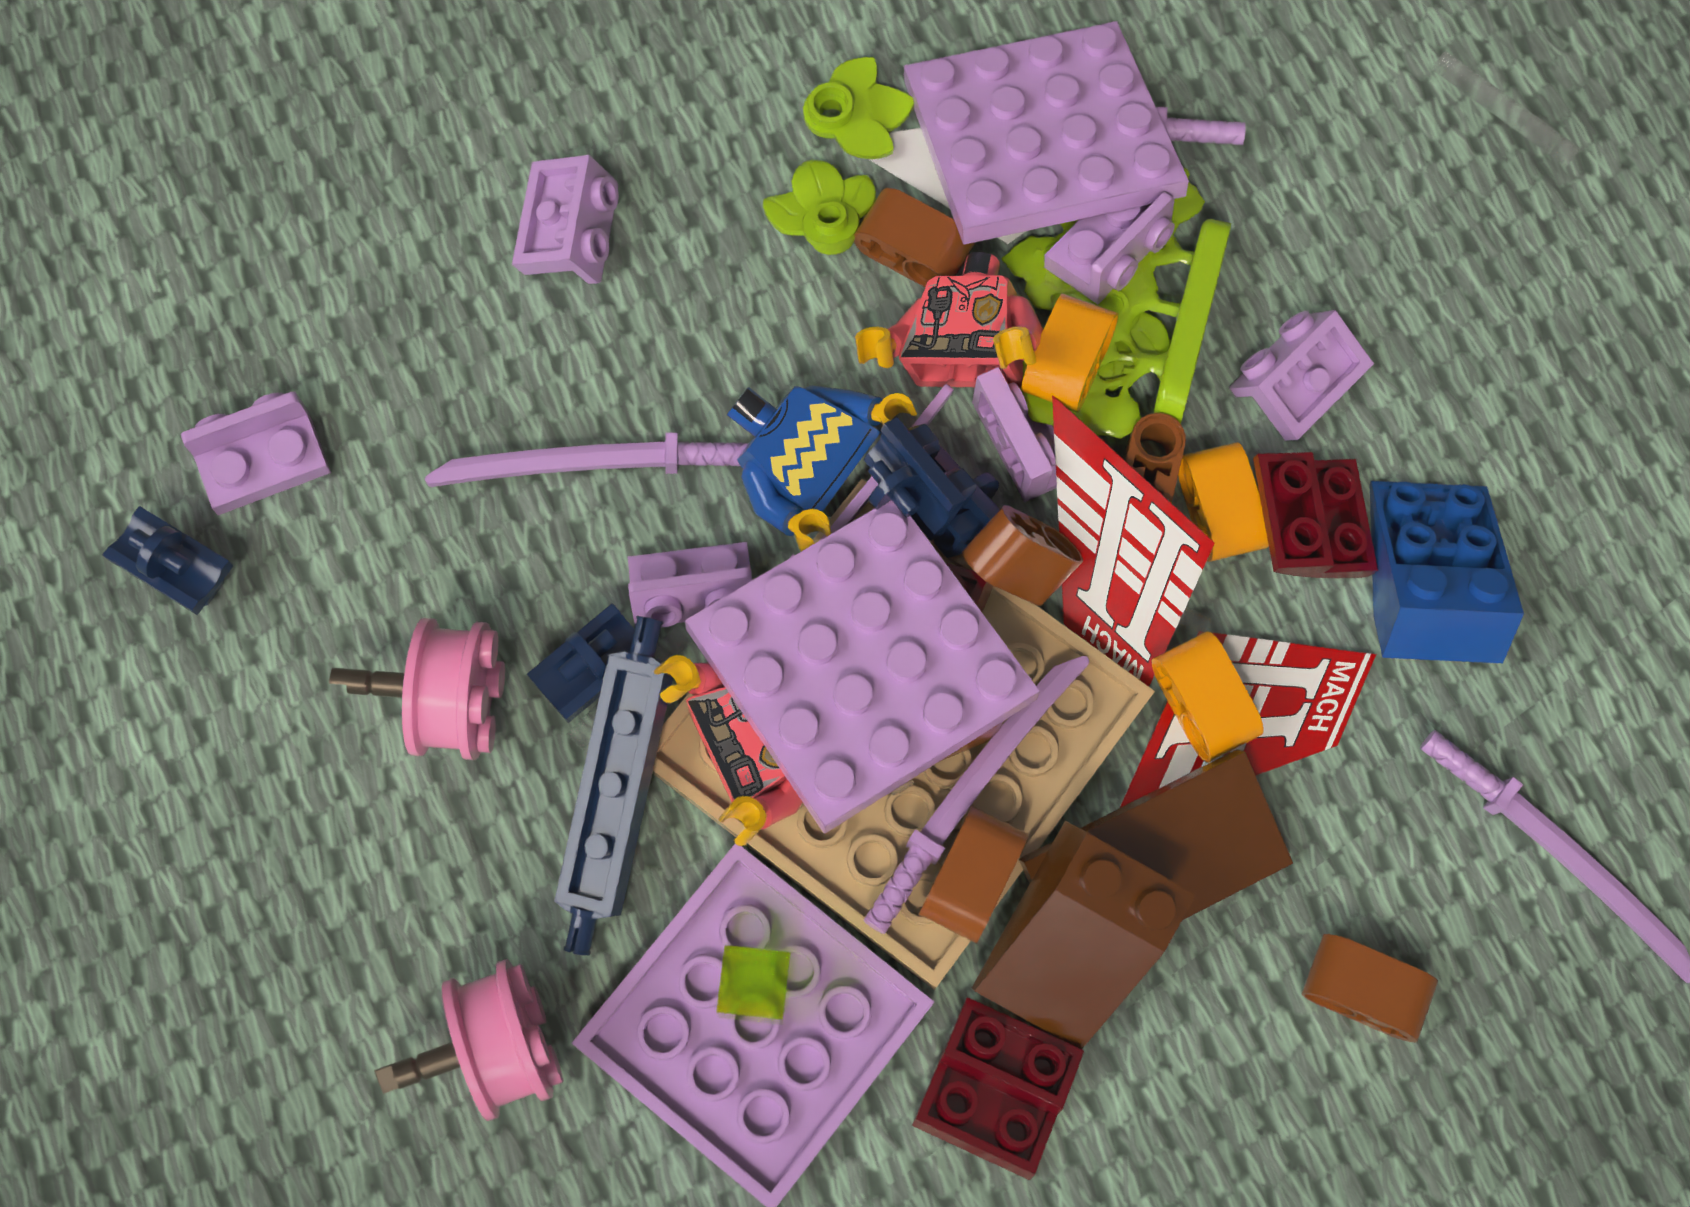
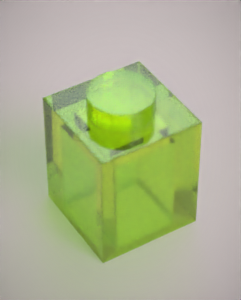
[716,945,791,1025]

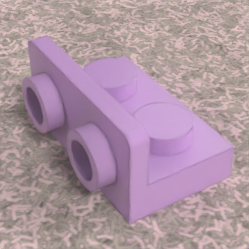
[512,155,619,284]
[1044,192,1175,304]
[1229,310,1374,441]
[972,367,1057,503]
[181,392,331,515]
[628,542,752,628]

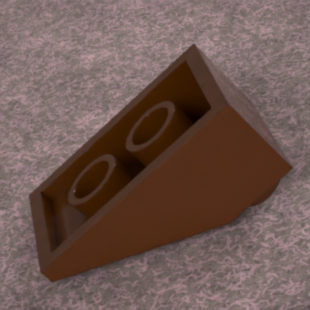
[972,821,1196,1049]

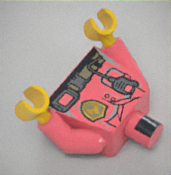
[855,252,1043,388]
[654,655,803,846]

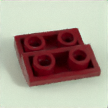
[1253,452,1378,578]
[912,997,1084,1180]

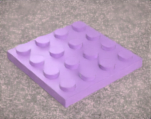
[904,21,1189,245]
[685,500,1040,834]
[572,843,934,1207]

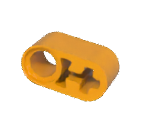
[1021,294,1119,412]
[1178,442,1269,562]
[1152,631,1264,763]

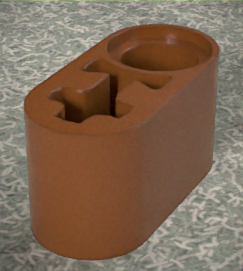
[853,188,975,287]
[1122,413,1186,503]
[962,505,1083,606]
[919,806,1029,944]
[1302,934,1438,1043]

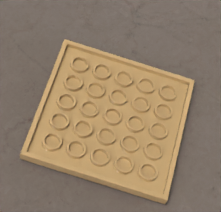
[652,479,1155,990]

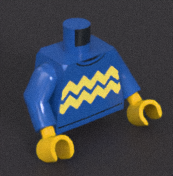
[727,385,917,551]

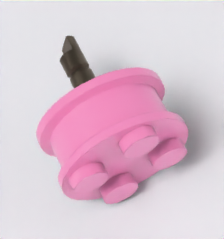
[329,618,505,760]
[374,959,563,1121]

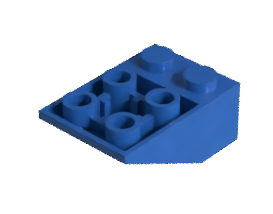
[1369,481,1524,664]

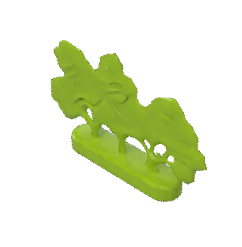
[1001,168,1232,439]

